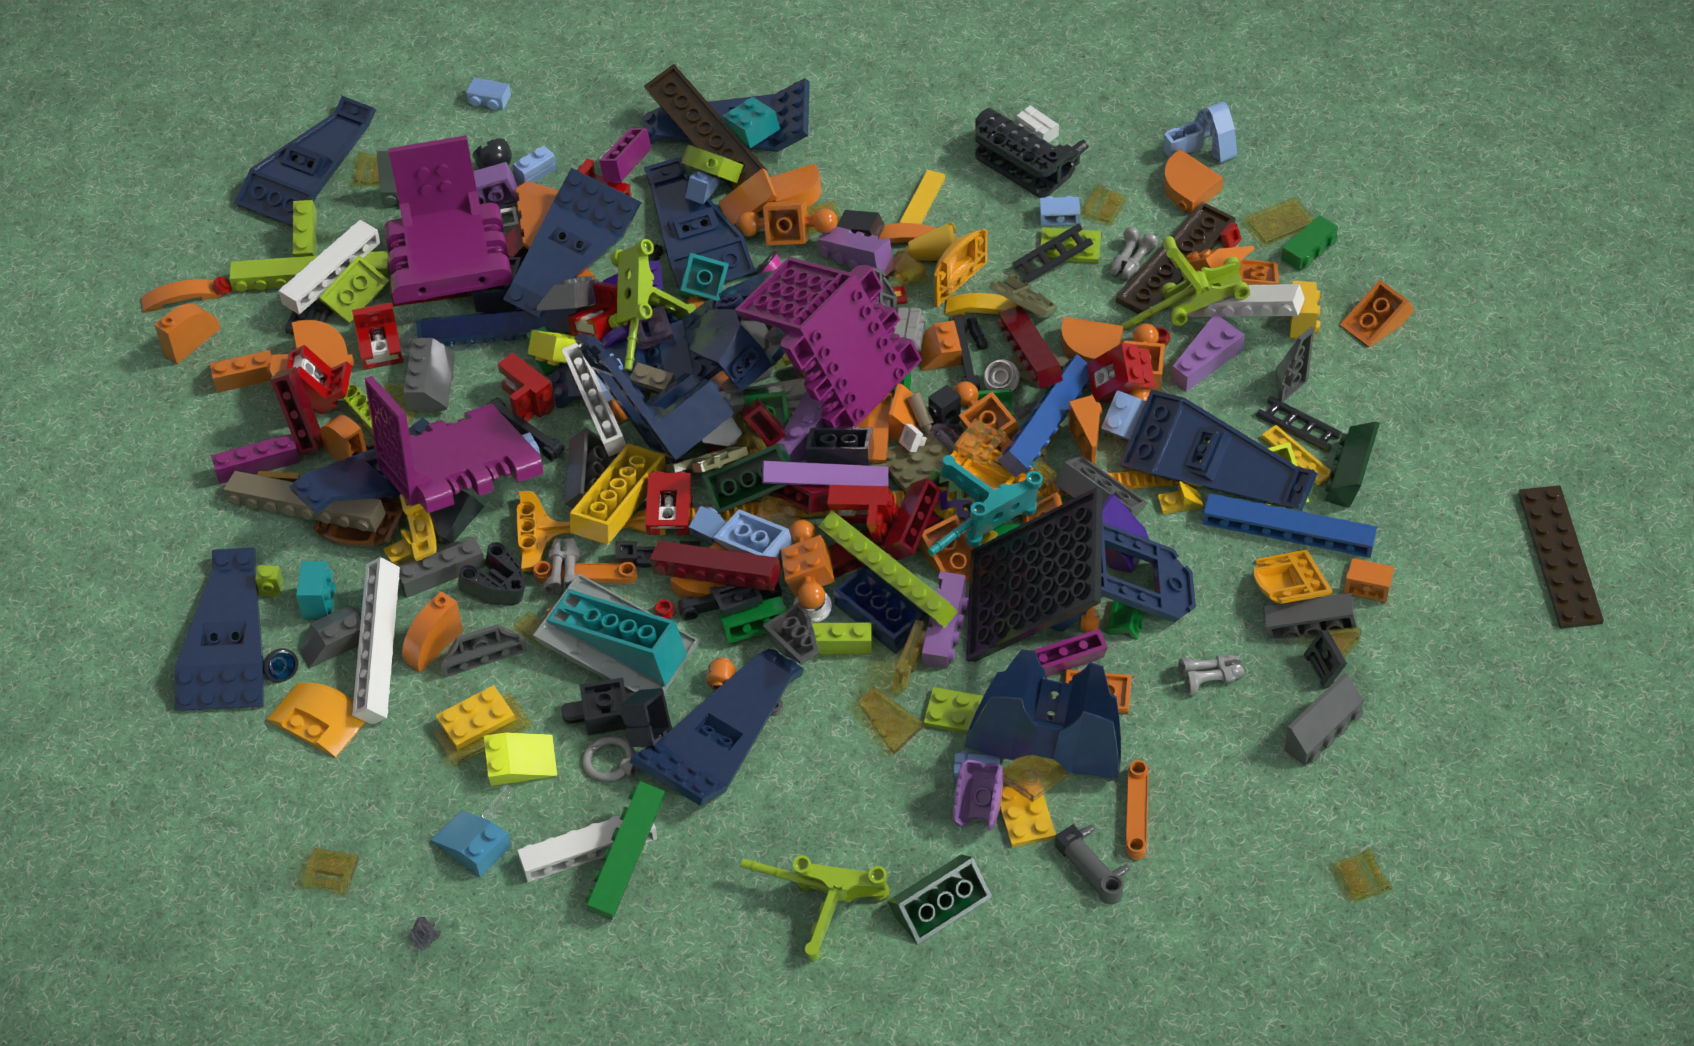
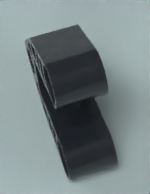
[457,542,525,605]

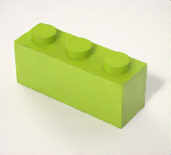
[293,200,317,257]
[812,623,872,654]

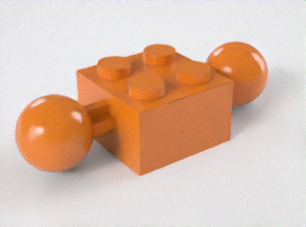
[736,200,838,245]
[1124,323,1165,401]
[953,381,1019,453]
[781,519,834,609]

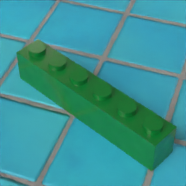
[585,781,665,920]

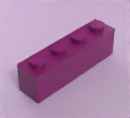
[599,128,651,184]
[211,434,300,485]
[1032,629,1108,676]

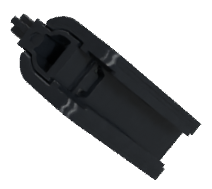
[975,108,1089,198]

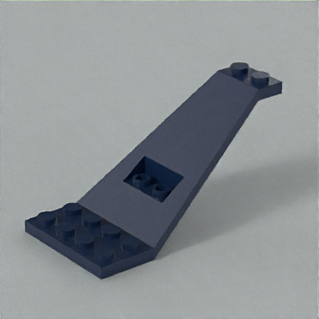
[643,78,810,152]
[234,96,376,227]
[644,157,756,290]
[503,167,641,319]
[551,298,722,408]
[1119,390,1318,511]
[289,417,430,514]
[630,648,804,806]

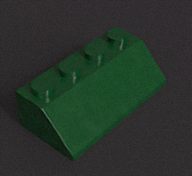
[1324,421,1380,508]
[702,443,791,514]
[887,854,992,944]

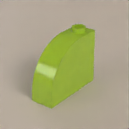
[681,145,743,183]

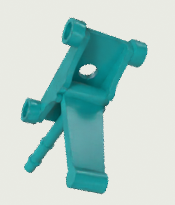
[927,455,1043,556]

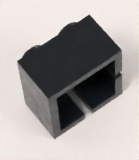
[620,688,672,747]

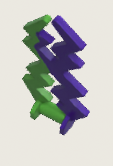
[928,468,976,521]

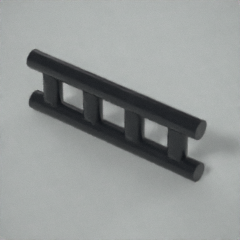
[1012,223,1093,283]
[1256,396,1342,452]

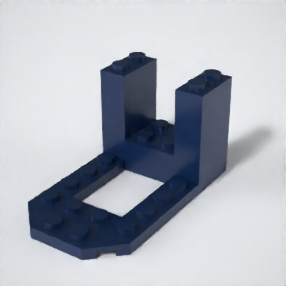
[574,333,734,460]
[1051,522,1196,631]

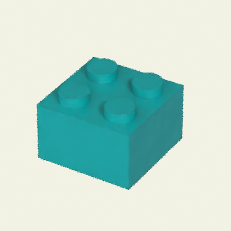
[723,97,780,148]
[678,253,729,302]
[296,561,337,620]

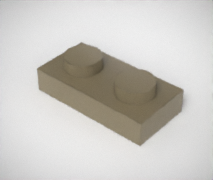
[630,363,675,392]

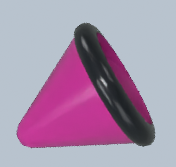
[755,250,782,275]

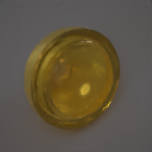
[892,250,928,286]

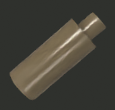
[907,392,934,434]

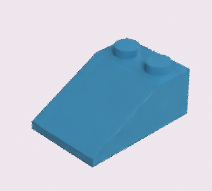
[431,810,511,877]

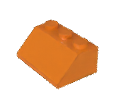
[210,349,272,393]

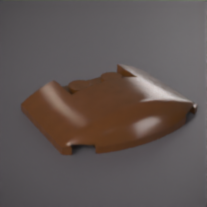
[313,497,404,548]

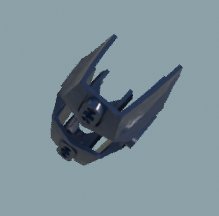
[683,270,787,393]
[964,649,1121,778]

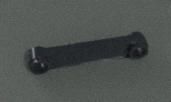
[949,314,980,391]
[486,397,564,461]
[678,581,782,621]

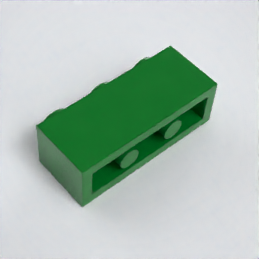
[1281,215,1338,271]
[718,596,787,644]

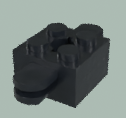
[561,678,637,735]

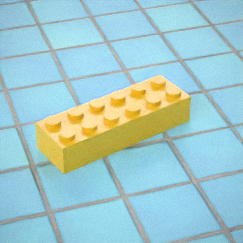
[570,443,665,545]

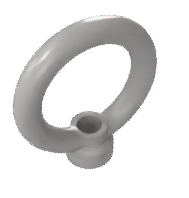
[582,736,639,782]

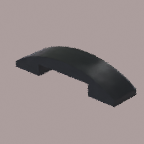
[616,541,701,568]

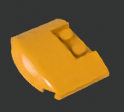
[934,229,988,308]
[951,434,1040,490]
[1254,550,1332,604]
[266,682,366,758]

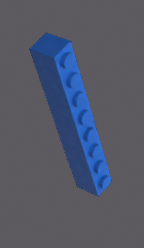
[998,354,1090,477]
[1203,493,1377,558]

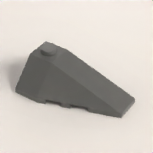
[1276,326,1315,402]
[697,417,743,447]
[763,602,820,664]

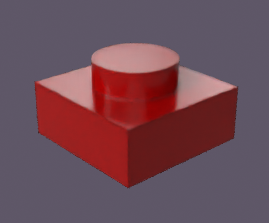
[1220,223,1242,248]

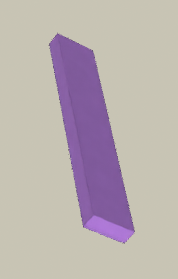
[762,461,888,486]

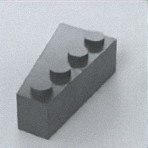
[1264,593,1360,638]

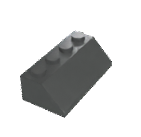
[537,276,599,311]
[403,338,455,411]
[564,428,617,509]
[1053,455,1148,518]
[397,536,486,598]
[1284,672,1364,765]

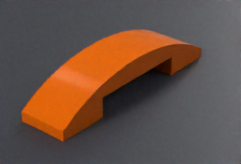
[879,223,937,243]
[141,279,222,313]

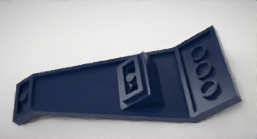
[175,548,264,711]

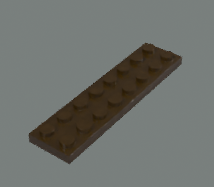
[644,64,767,190]
[1116,202,1236,319]
[1518,485,1604,629]

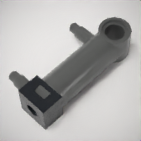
[1055,824,1130,904]

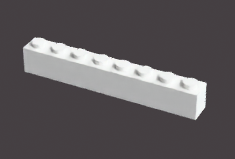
[352,557,400,724]

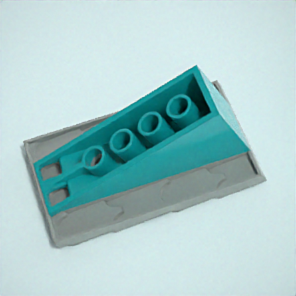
[533,573,699,693]

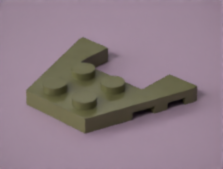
[988,273,1058,318]
[665,447,748,473]

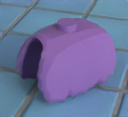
[952,760,1003,831]

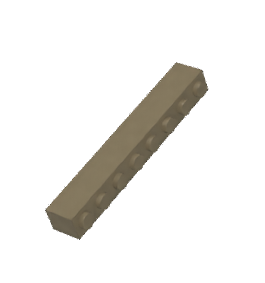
[223,471,386,532]

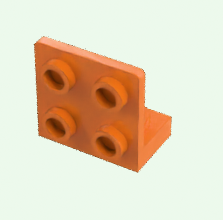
[1344,558,1394,603]

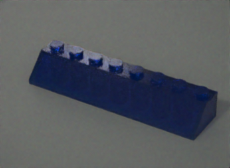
[416,308,579,346]

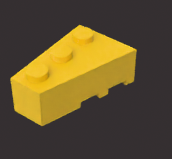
[1290,281,1320,339]

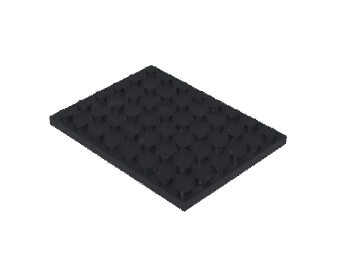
[966,487,1103,662]

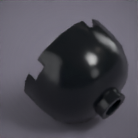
[472,138,512,169]

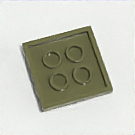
[879,432,951,493]

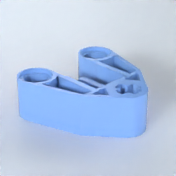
[1194,101,1237,164]

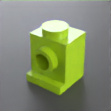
[255,565,283,597]

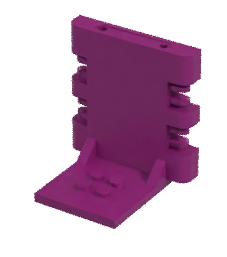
[384,135,513,304]
[735,257,922,428]
[364,376,544,513]

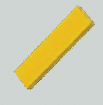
[900,169,946,224]
[1261,425,1332,487]

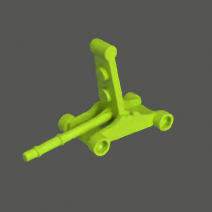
[1122,236,1250,330]
[609,239,696,372]
[741,855,890,961]

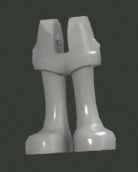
[1110,227,1159,280]
[543,538,580,596]
[1178,655,1245,696]

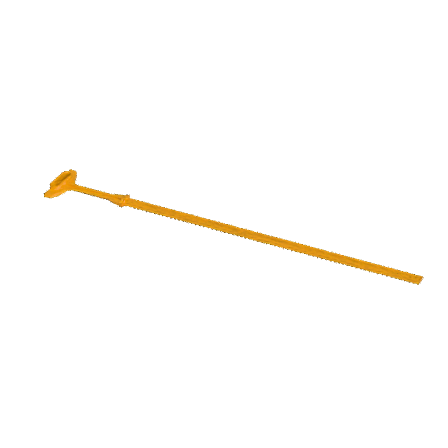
[517,471,1179,573]

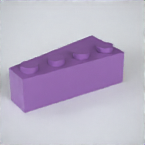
[473,162,519,205]
[817,227,894,276]
[1172,313,1245,392]
[776,390,828,463]
[922,571,969,669]

